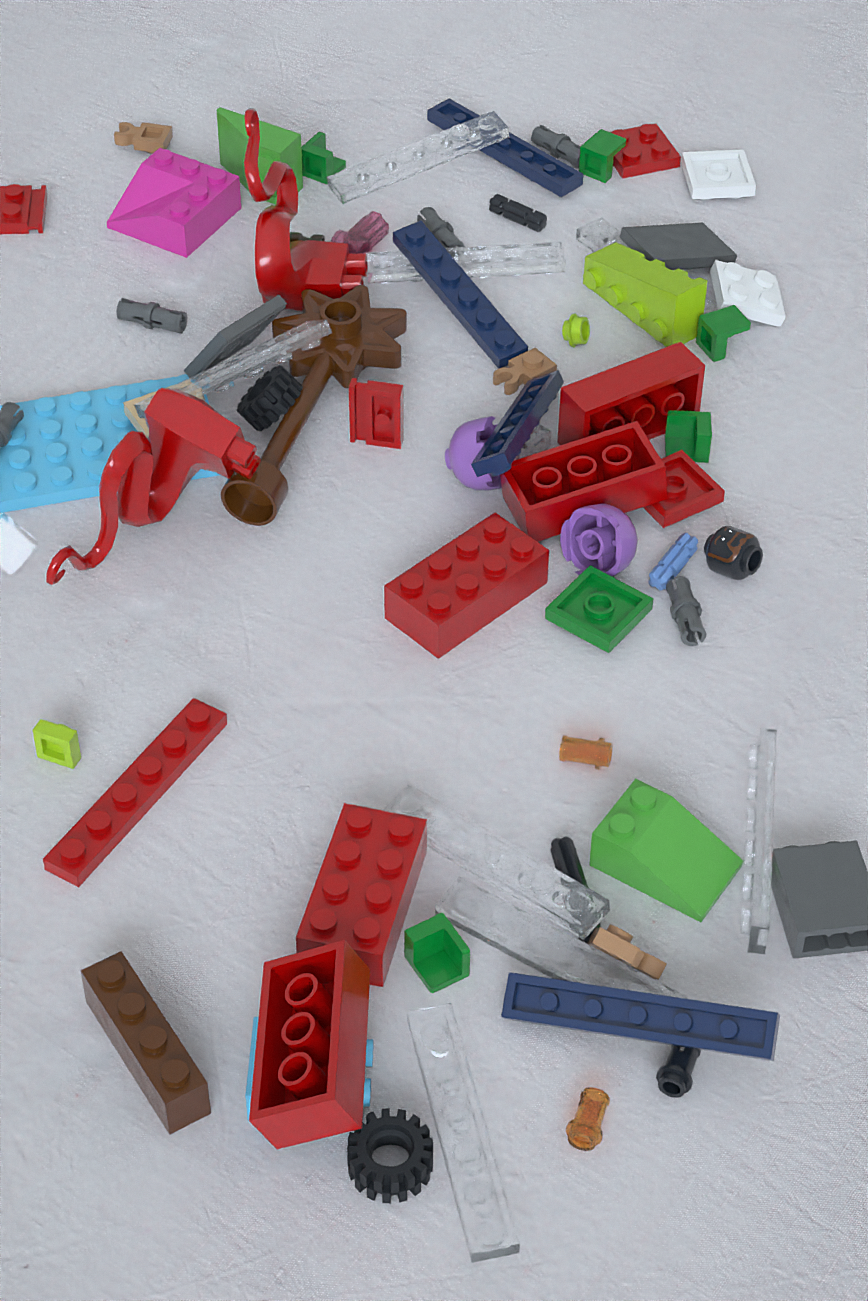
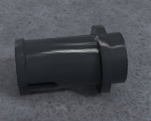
[656,1046,701,1098]

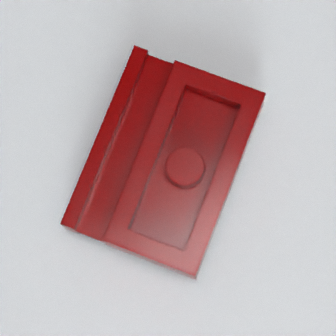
[0,184,48,234]
[349,378,404,449]

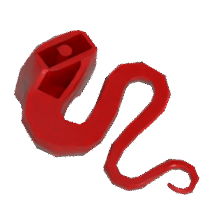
[244,108,368,311]
[46,388,261,585]

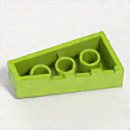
[583,242,708,347]

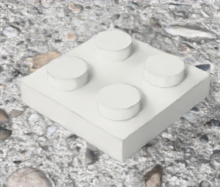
[681,149,756,200]
[710,260,786,327]

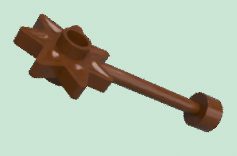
[221,285,407,526]

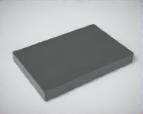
[620,222,737,270]
[183,295,287,380]

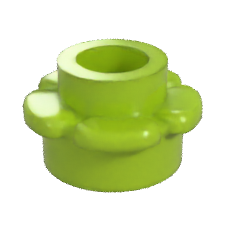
[562,313,590,348]

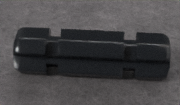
[489,194,547,232]

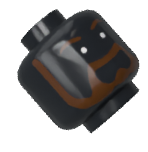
[704,526,763,580]

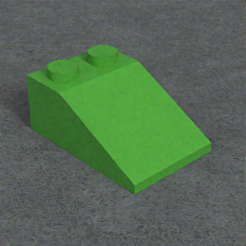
[216,107,303,205]
[589,778,743,922]

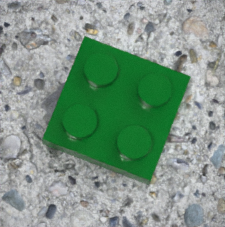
[545,565,654,653]

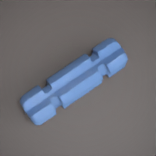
[648,533,698,591]

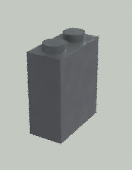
[768,840,868,959]

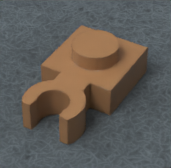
[114,122,173,154]
[493,348,557,395]
[587,924,667,980]

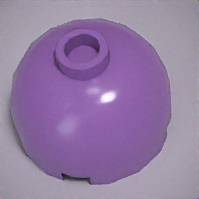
[445,416,502,491]
[560,504,638,577]

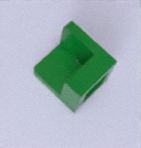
[579,129,626,183]
[301,131,346,185]
[696,305,751,362]
[665,410,712,463]
[404,912,470,993]

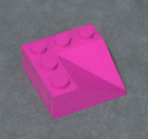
[106,148,241,258]

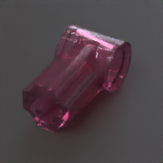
[331,211,389,262]

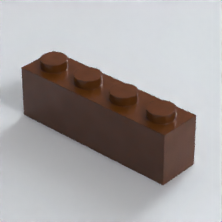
[80,951,211,1135]

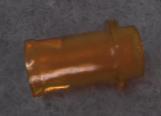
[559,735,613,770]
[565,1087,610,1151]

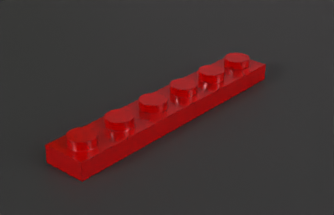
[43,698,227,888]

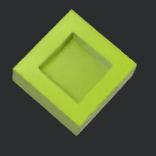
[32,719,81,769]

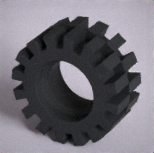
[236,365,303,432]
[347,1108,433,1204]

